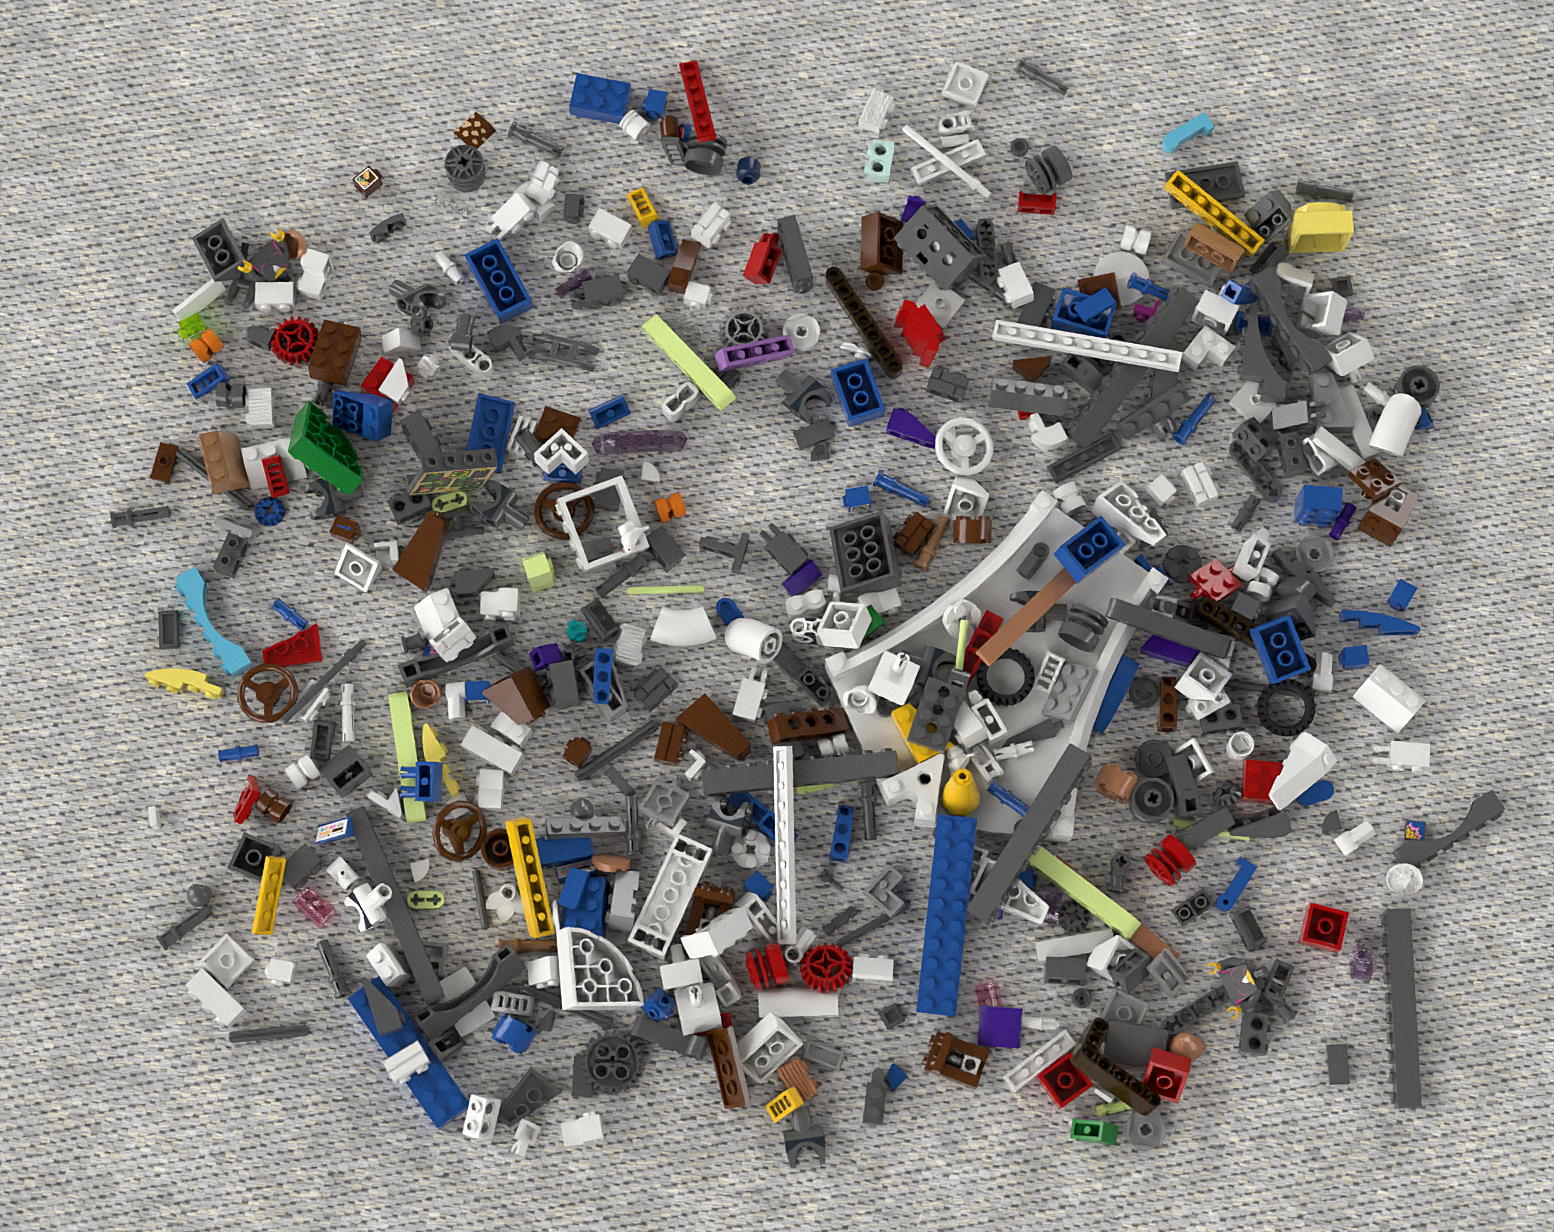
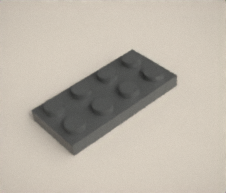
[1164,161,1245,209]

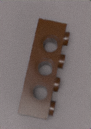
[767,706,849,745]

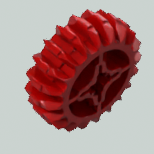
[270,316,319,366]
[800,942,853,994]

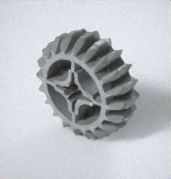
[719,306,769,348]

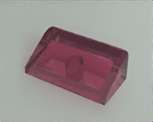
[293,886,337,929]
[975,982,1003,1009]

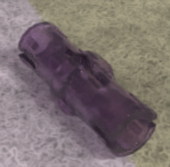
[555,269,593,299]

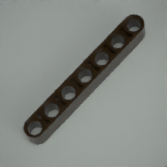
[825,267,903,379]
[1195,598,1317,676]

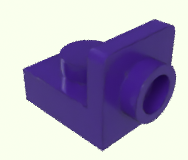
[900,195,926,223]

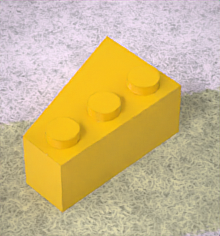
[891,703,954,765]

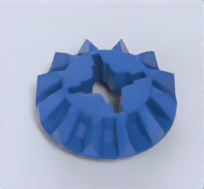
[254,496,285,526]

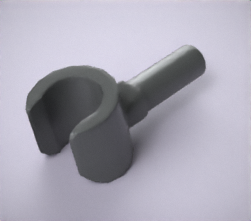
[819,868,844,891]

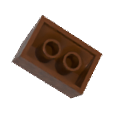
[860,212,903,275]

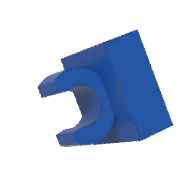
[1415,408,1435,430]

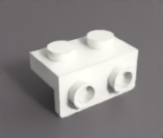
[296,679,331,724]
[1185,688,1230,720]

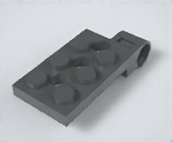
[907,667,971,754]

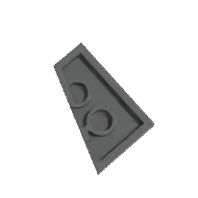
[497,1067,562,1128]

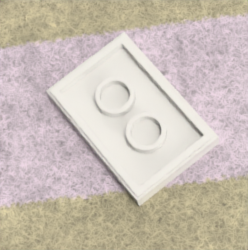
[440,966,496,1038]

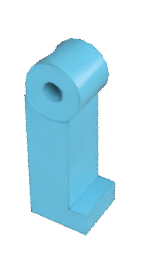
[1162,112,1214,153]

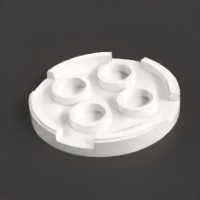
[1093,252,1149,306]

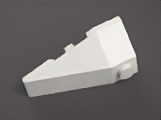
[1091,481,1166,546]
[1269,732,1338,811]
[969,857,1050,925]

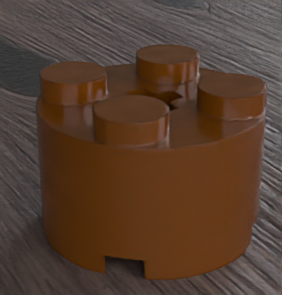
[953,516,992,544]
[481,829,514,871]

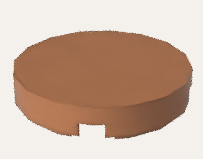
[591,854,631,872]

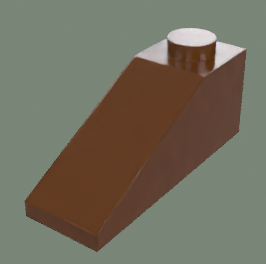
[668,239,701,295]

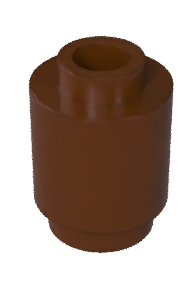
[660,115,680,139]

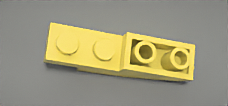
[144,668,225,700]
[422,723,461,798]

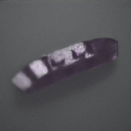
[591,430,687,455]

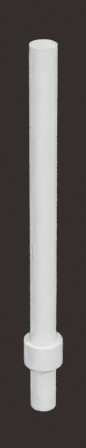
[902,125,992,199]

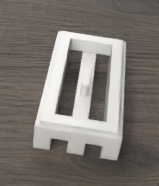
[506,415,538,457]

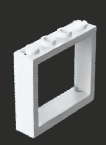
[555,475,650,573]

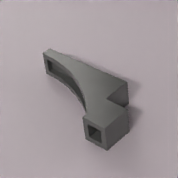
[1237,303,1287,404]

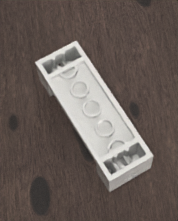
[628,833,713,961]

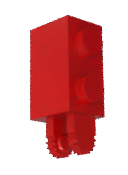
[743,232,782,284]

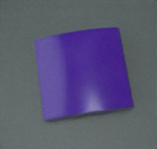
[977,1005,1023,1049]

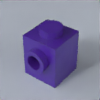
[529,643,563,671]

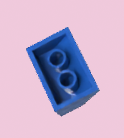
[1050,287,1117,339]

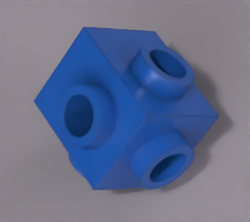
[641,987,676,1023]

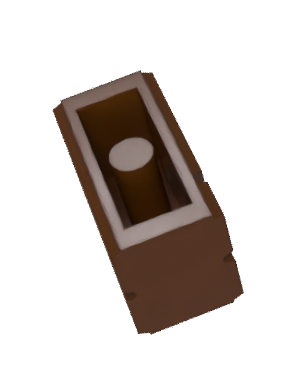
[893,512,935,558]
[654,722,688,767]

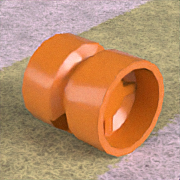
[188,328,224,363]
[654,492,687,523]

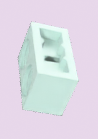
[864,139,895,183]

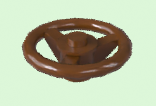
[534,481,594,540]
[237,663,298,723]
[432,800,487,862]

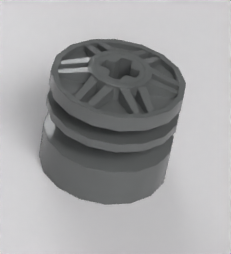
[683,131,727,176]
[445,145,486,192]
[1025,145,1072,195]
[1058,604,1109,653]

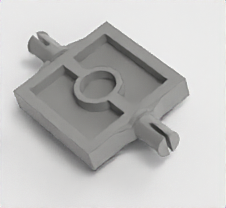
[638,775,691,830]

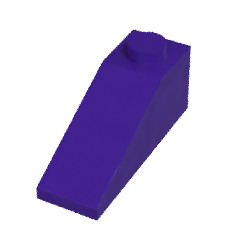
[886,408,936,450]

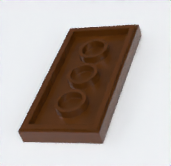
[706,1026,751,1109]

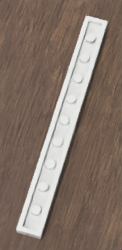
[992,320,1183,372]
[773,746,797,944]

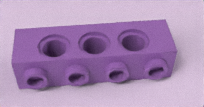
[714,335,795,372]

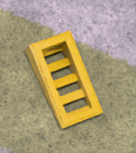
[626,187,659,228]
[765,1087,804,1123]

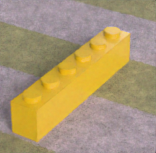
[505,817,555,938]

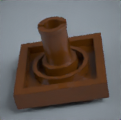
[1348,458,1401,500]

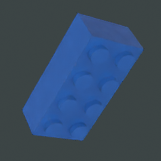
[464,238,533,325]

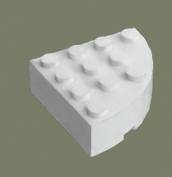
[556,927,644,1010]

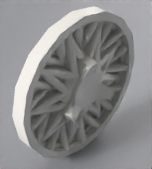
[1386,863,1423,895]
[552,900,563,931]

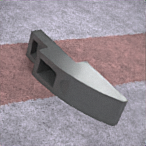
[773,641,835,707]

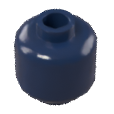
[736,156,761,185]

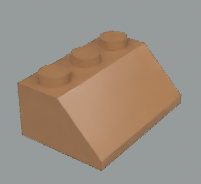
[1183,222,1245,274]
[199,430,250,494]

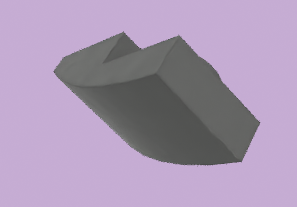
[369,213,407,242]
[1171,888,1215,927]

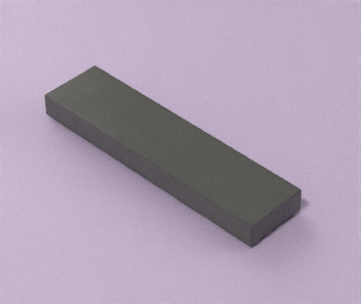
[1047,433,1122,483]

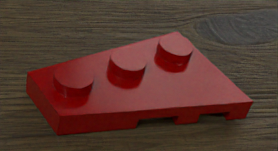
[262,623,323,668]

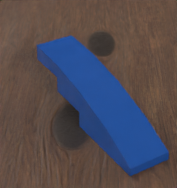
[1339,610,1421,636]
[1093,654,1139,734]
[728,792,798,842]

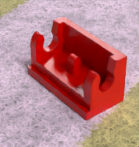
[1017,190,1056,215]

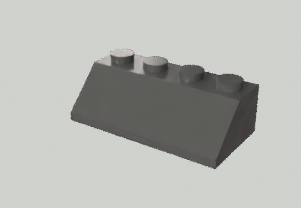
[989,378,1068,416]

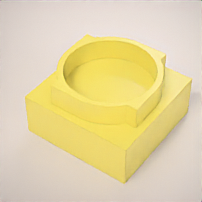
[1287,202,1354,253]

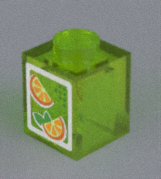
[177,313,207,344]

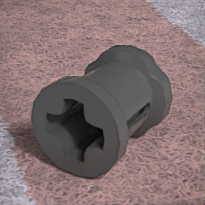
[401,632,424,653]

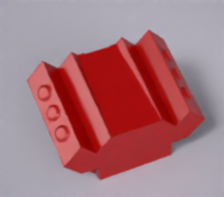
[894,300,946,367]

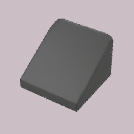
[536,1010,555,1032]

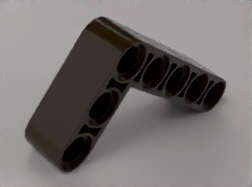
[1071,1017,1161,1116]

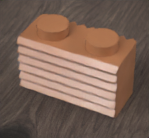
[777,1058,819,1102]

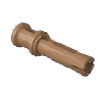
[912,516,951,572]
[499,938,558,956]

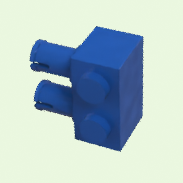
[400,762,443,802]

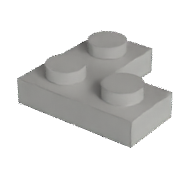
[863,864,905,919]

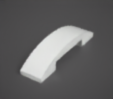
[681,932,742,1007]

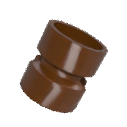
[255,788,293,824]

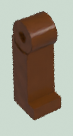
[1157,676,1177,732]

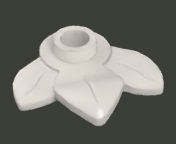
[840,342,872,361]
[486,883,524,922]

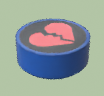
[679,124,692,143]

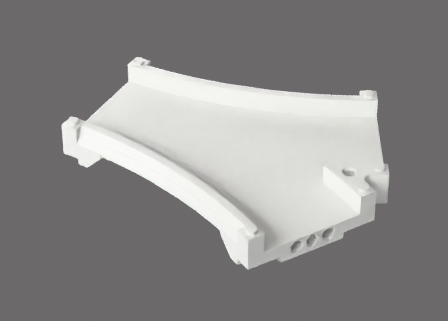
[825,490,1169,843]

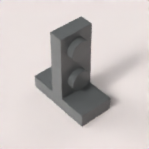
[699,533,749,575]

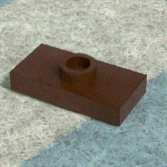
[150,442,179,483]

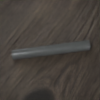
[472,870,489,929]

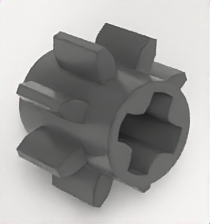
[410,313,433,336]
[562,641,586,666]

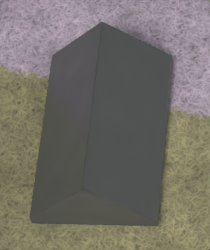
[192,218,246,282]

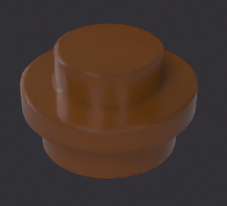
[865,272,884,291]

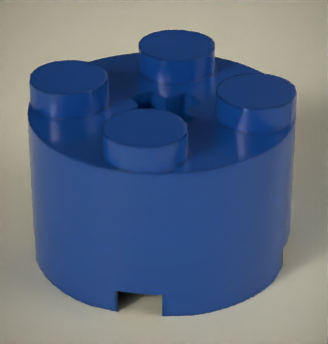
[492,1012,538,1054]

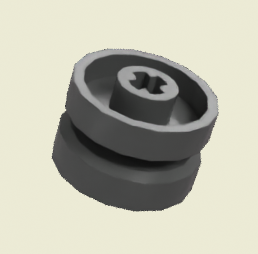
[1394,365,1440,409]
[1128,777,1174,824]

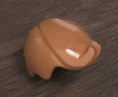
[283,230,307,260]
[1167,1032,1206,1062]

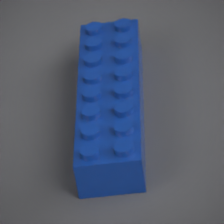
[347,976,469,1130]

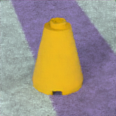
[941,769,980,816]

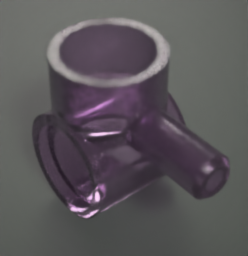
[1350,943,1374,981]

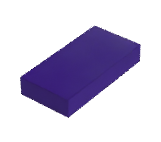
[781,559,822,597]

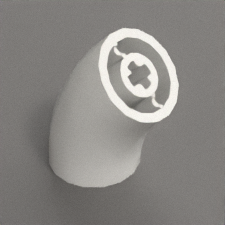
[1369,393,1421,457]
[650,606,717,647]
[725,618,783,663]

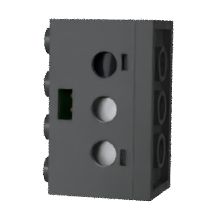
[894,204,986,291]

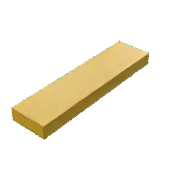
[252,856,286,935]

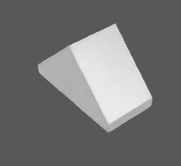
[382,328,421,354]

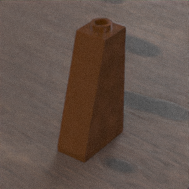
[392,511,449,591]
[676,693,751,760]

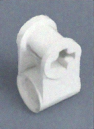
[938,110,975,137]

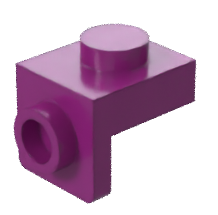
[1132,299,1160,322]

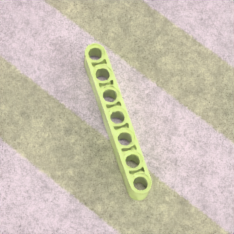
[641,314,736,411]
[388,691,427,824]
[1029,846,1141,940]

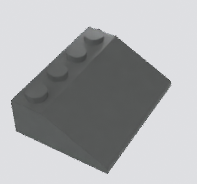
[829,511,902,594]

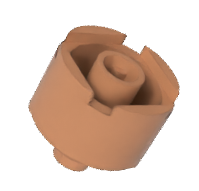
[1092,762,1138,804]

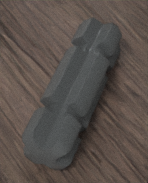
[822,906,857,936]

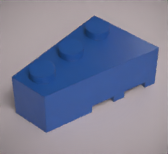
[535,837,594,869]

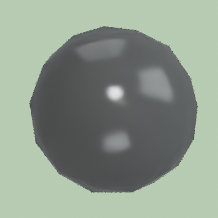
[187,884,212,907]

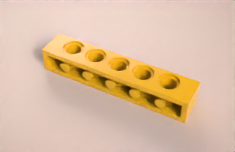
[1163,170,1265,258]

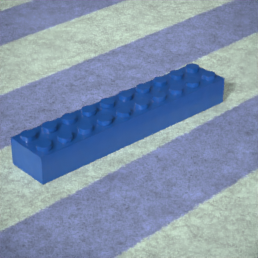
[916,814,977,1017]

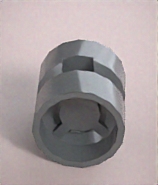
[215,382,246,408]

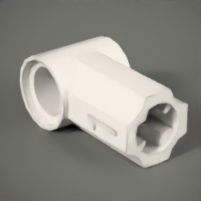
[1310,652,1333,692]
[445,682,466,721]
[1334,821,1376,856]
[783,926,816,966]

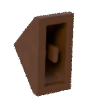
[1012,356,1051,383]

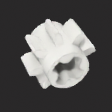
[417,355,441,379]

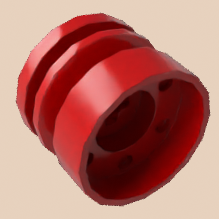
[1144,834,1197,887]
[745,942,789,992]

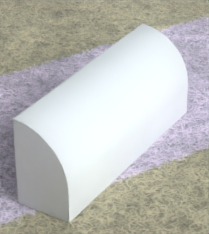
[758,987,838,1020]

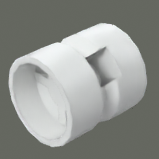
[1120,225,1152,255]
[1053,482,1086,516]
[1246,567,1279,602]
[1225,732,1254,761]
[817,733,849,758]
[284,754,321,790]

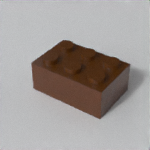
[308,320,362,386]

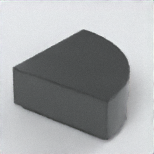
[811,440,830,462]
[1322,810,1342,834]

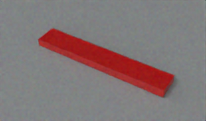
[679,60,717,143]

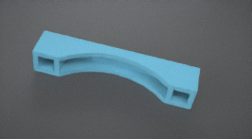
[175,567,254,678]

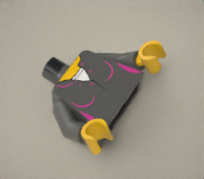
[238,228,292,282]
[1206,957,1269,1020]

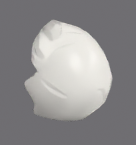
[552,241,584,273]
[843,685,877,715]

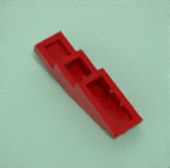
[963,610,1004,688]

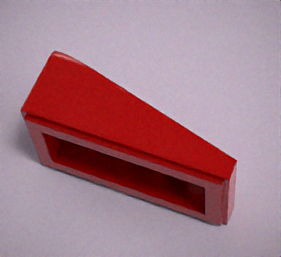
[262,455,290,498]

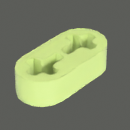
[432,491,468,513]
[407,891,445,910]

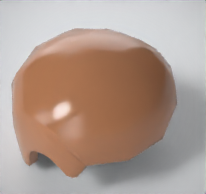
[410,678,441,709]

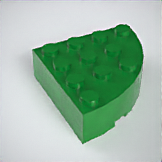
[288,401,363,496]

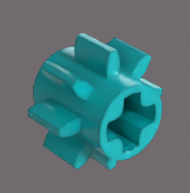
[565,619,588,644]

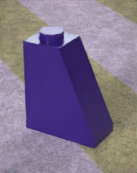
[1139,635,1200,668]

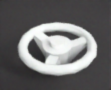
[935,417,994,475]

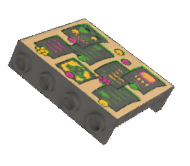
[405,448,498,495]

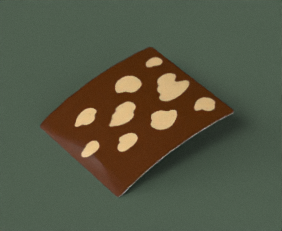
[453,112,497,149]

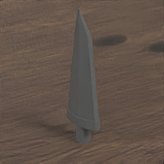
[1001,718,1064,748]

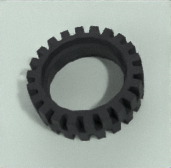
[977,647,1035,706]
[1256,679,1316,737]

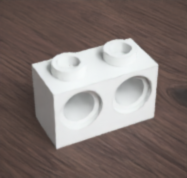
[462,1094,501,1139]

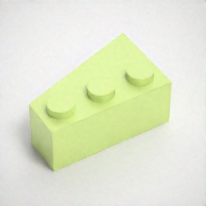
[521,551,556,593]

